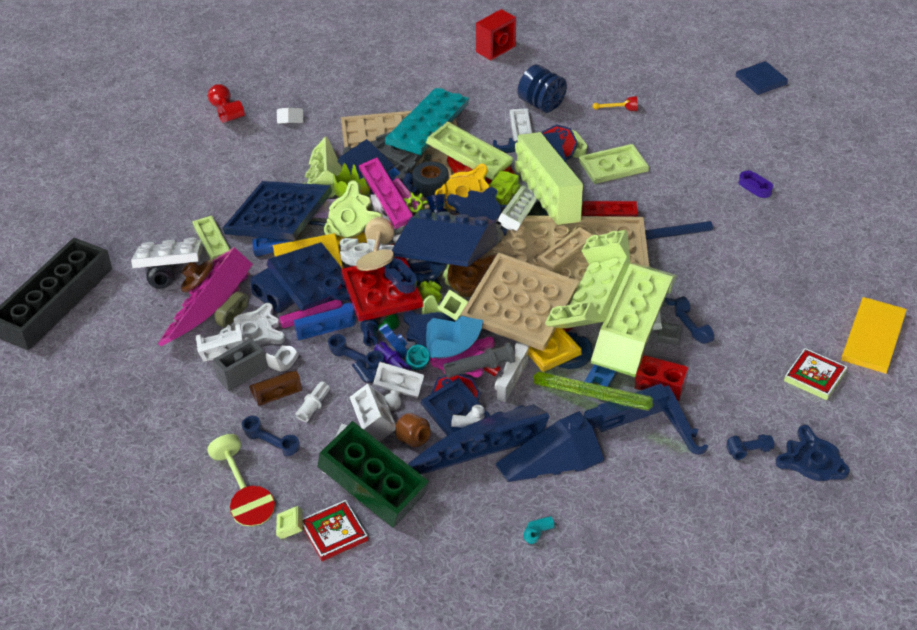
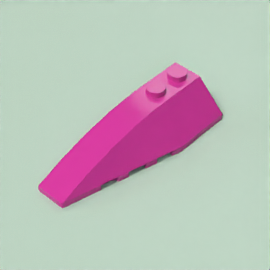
[158,247,253,346]

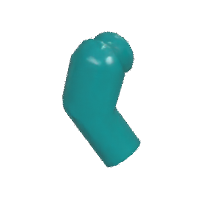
[523,516,555,544]

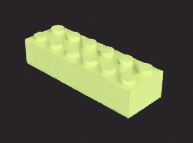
[515,132,583,225]

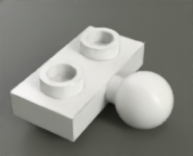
[373,362,424,411]

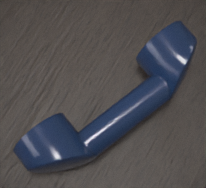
[674,296,714,344]
[328,334,384,369]
[241,416,300,456]

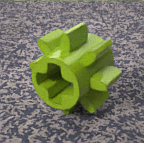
[404,193,429,215]
[418,281,442,304]

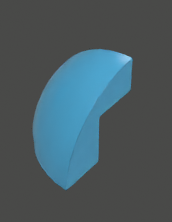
[426,316,483,358]

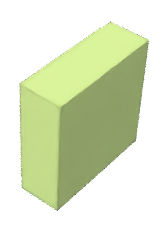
[276,506,303,539]

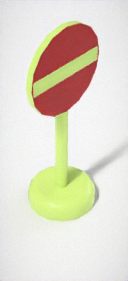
[207,434,275,526]

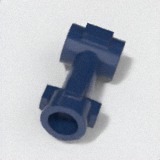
[726,434,774,460]

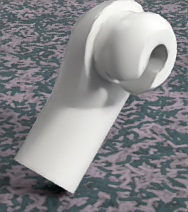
[452,405,485,428]

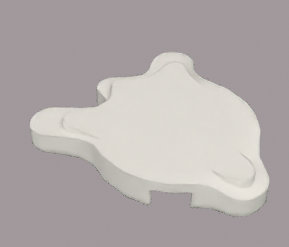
[340,238,394,266]
[220,303,285,346]

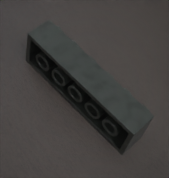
[0,237,112,350]

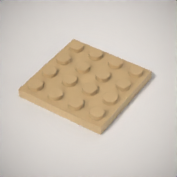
[461,253,579,351]

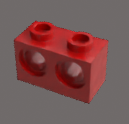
[634,355,689,401]

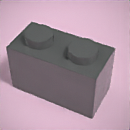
[213,338,267,391]

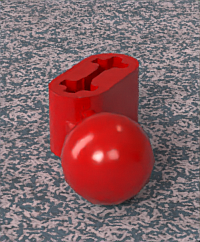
[207,84,245,123]

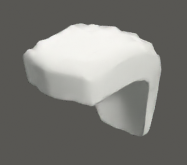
[265,346,299,372]

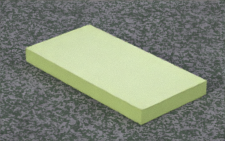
[426,122,513,180]

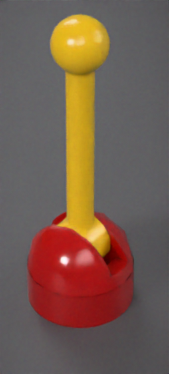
[592,96,638,111]

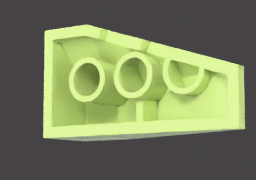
[303,136,342,198]

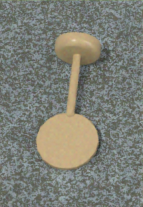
[356,217,394,271]

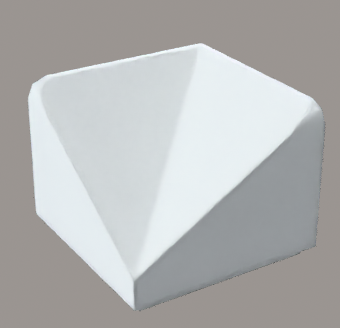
[277,108,303,123]

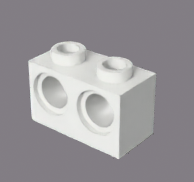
[350,384,396,442]

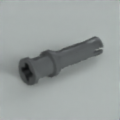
[443,343,515,378]

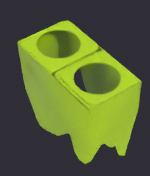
[333,163,371,208]

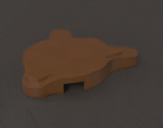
[447,255,496,297]

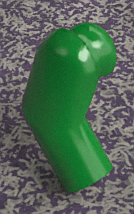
[378,313,399,334]

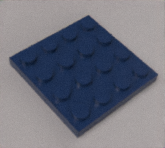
[223,181,332,241]

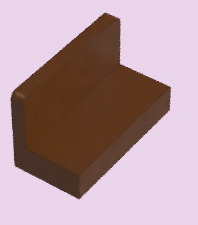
[249,370,302,406]

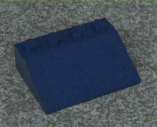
[391,209,497,267]

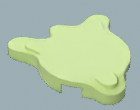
[324,181,383,238]

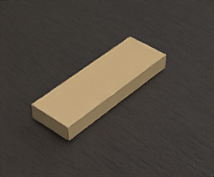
[537,227,593,272]

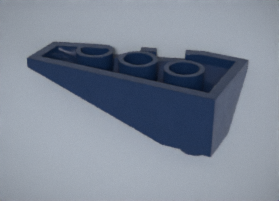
[496,411,604,482]

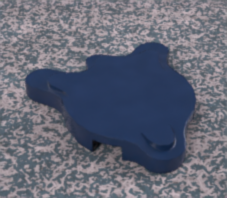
[447,187,501,220]
[403,311,456,360]
[775,425,850,481]

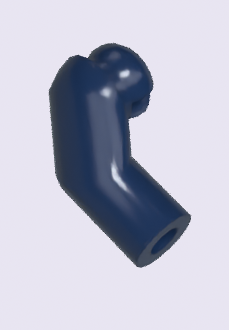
[402,173,417,195]
[352,359,378,383]

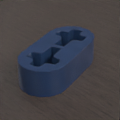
[385,258,417,293]

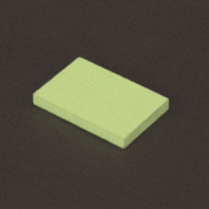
[579,144,649,184]

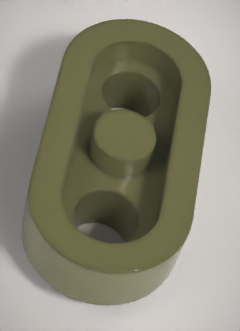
[215,291,249,328]

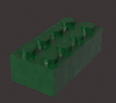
[317,421,429,528]

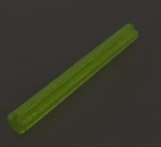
[533,372,653,411]

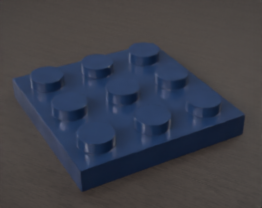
[266,242,347,311]

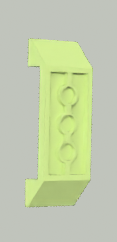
[545,230,631,328]
[591,263,677,377]

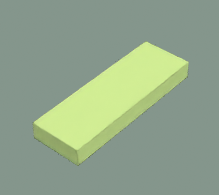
[192,216,230,261]

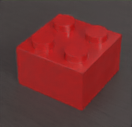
[476,9,516,61]

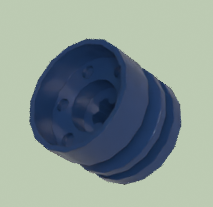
[517,64,567,113]

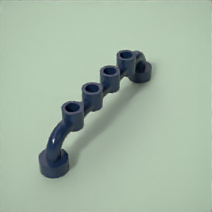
[323,261,447,304]

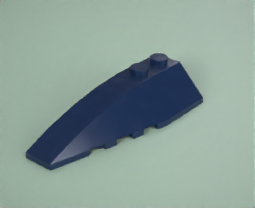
[408,404,550,475]

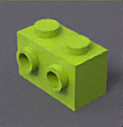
[489,170,520,205]

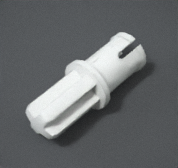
[295,381,330,423]

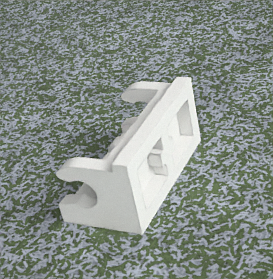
[196,323,246,361]

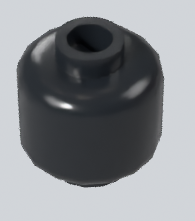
[145,264,174,289]

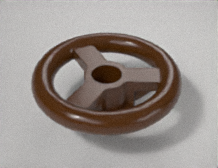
[181,260,214,293]

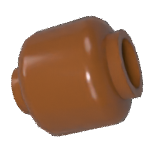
[395,413,431,448]

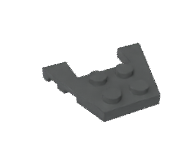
[343,132,426,181]

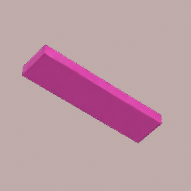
[359,158,413,229]

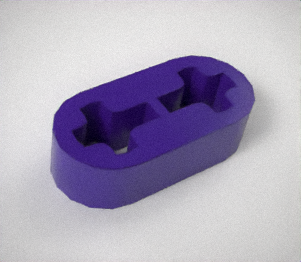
[738,170,773,198]

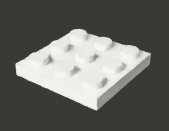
[131,238,202,268]

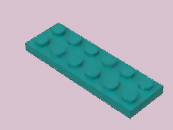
[385,88,469,155]

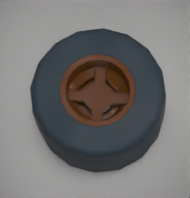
[413,161,449,198]

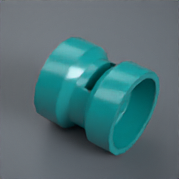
[406,345,430,370]

